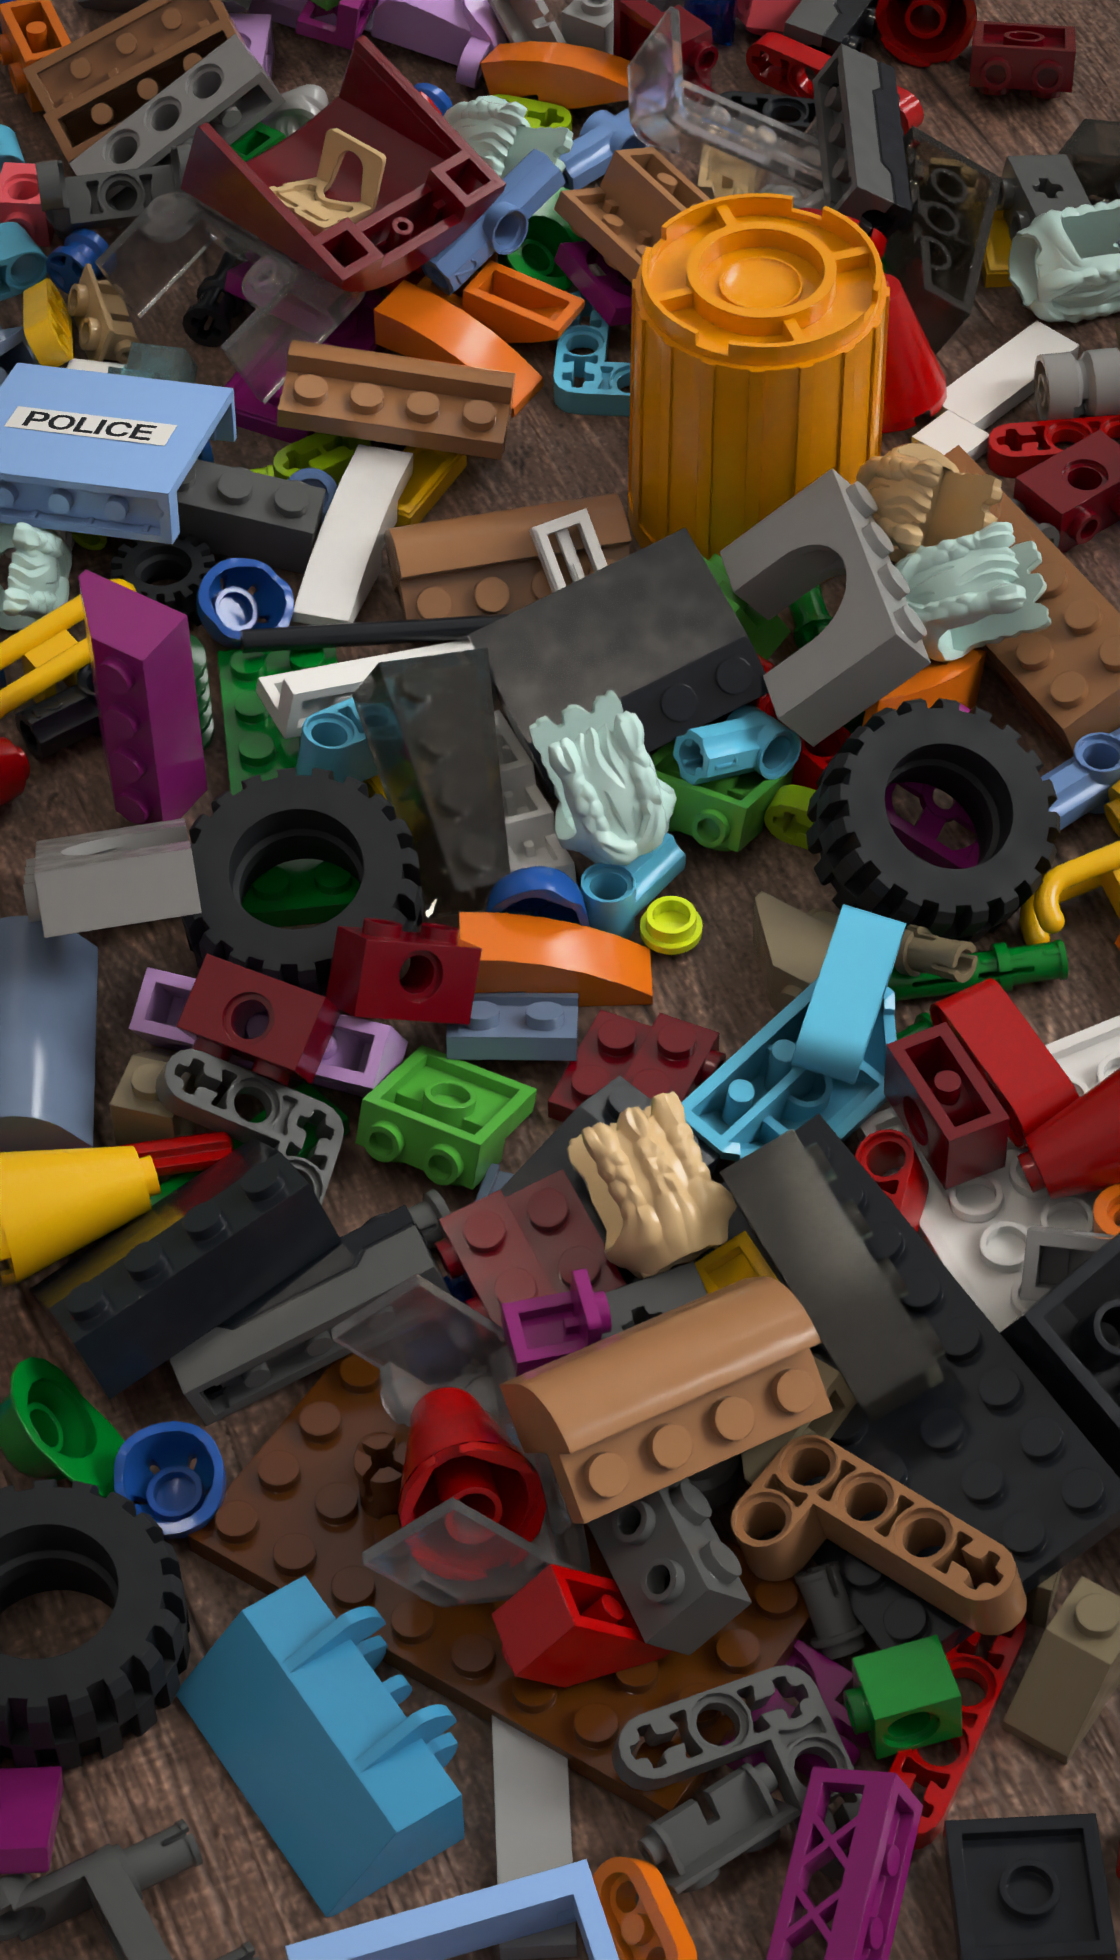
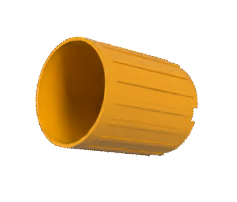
[628,193,890,584]

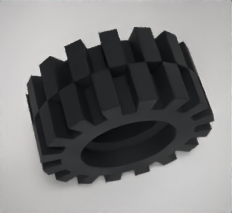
[110,533,215,627]

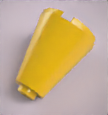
[0,1146,161,1287]

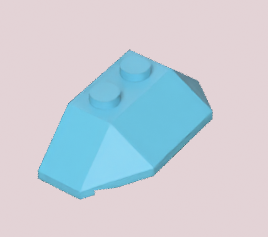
[681,978,897,1163]

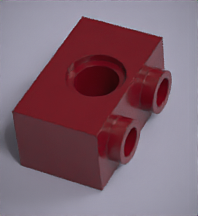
[1013,430,1120,553]
[326,918,482,1025]
[176,954,341,1087]
[884,1022,1010,1190]

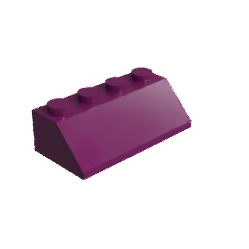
[78,569,208,824]

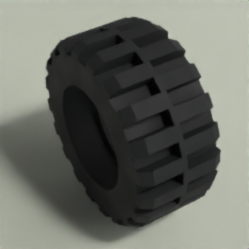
[806,698,1060,943]
[181,767,424,1014]
[0,1479,191,1770]

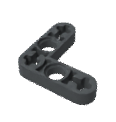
[155,1049,344,1205]
[611,1665,862,1881]

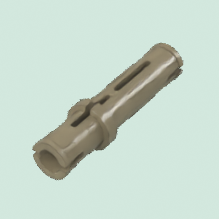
[807,908,978,983]

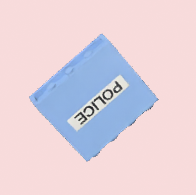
[0,363,237,545]

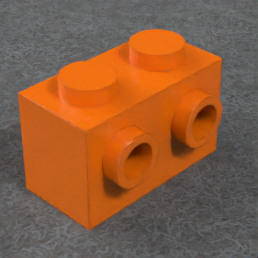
[0,0,71,113]

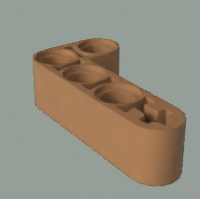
[731,1435,1027,1635]

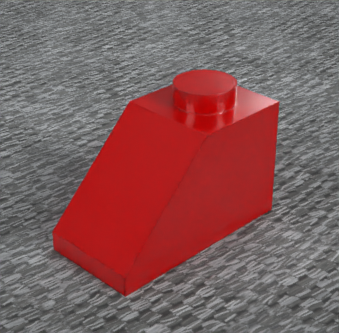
[491,1563,672,1688]

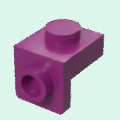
[501,1268,612,1377]

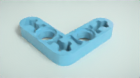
[553,291,631,417]

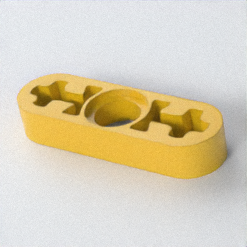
[23,278,73,367]

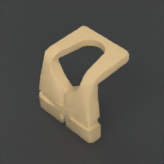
[269,128,387,236]

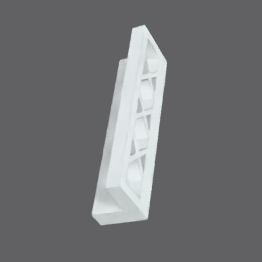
[255,640,498,739]

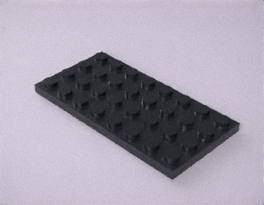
[619,1113,1120,1654]

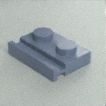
[446,992,579,1061]

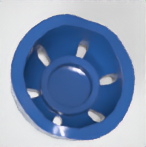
[196,558,294,650]
[486,866,590,927]
[114,1421,226,1540]

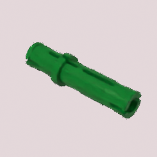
[887,939,1068,1002]

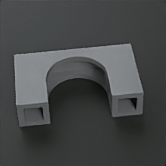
[720,468,931,747]
[23,818,202,938]

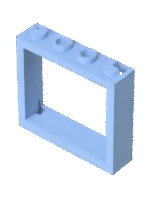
[285,1859,619,1960]

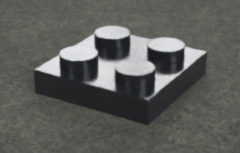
[943,1813,1117,1960]

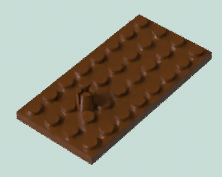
[188,1345,813,1819]

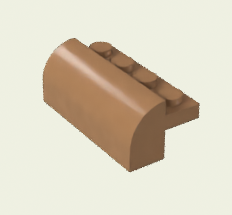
[22,0,246,163]
[554,147,711,283]
[277,340,516,460]
[384,492,632,620]
[499,1276,833,1524]

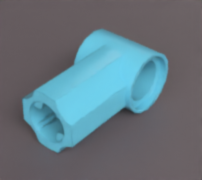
[673,704,801,785]
[580,833,686,939]

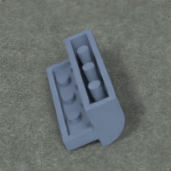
[0,916,98,1152]

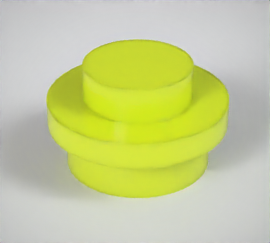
[640,896,703,955]

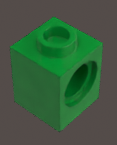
[843,1634,962,1759]

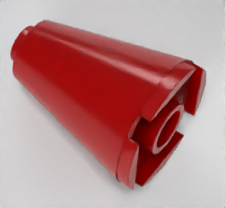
[875,0,977,67]
[882,273,947,433]
[1017,1068,1120,1200]
[398,1387,546,1574]

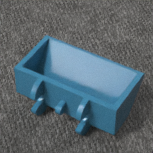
[176,1575,465,1917]

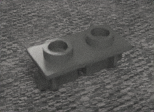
[637,1762,801,1894]

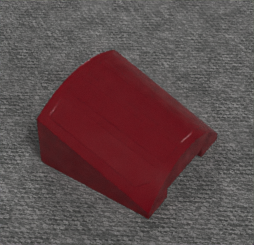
[180,35,506,292]

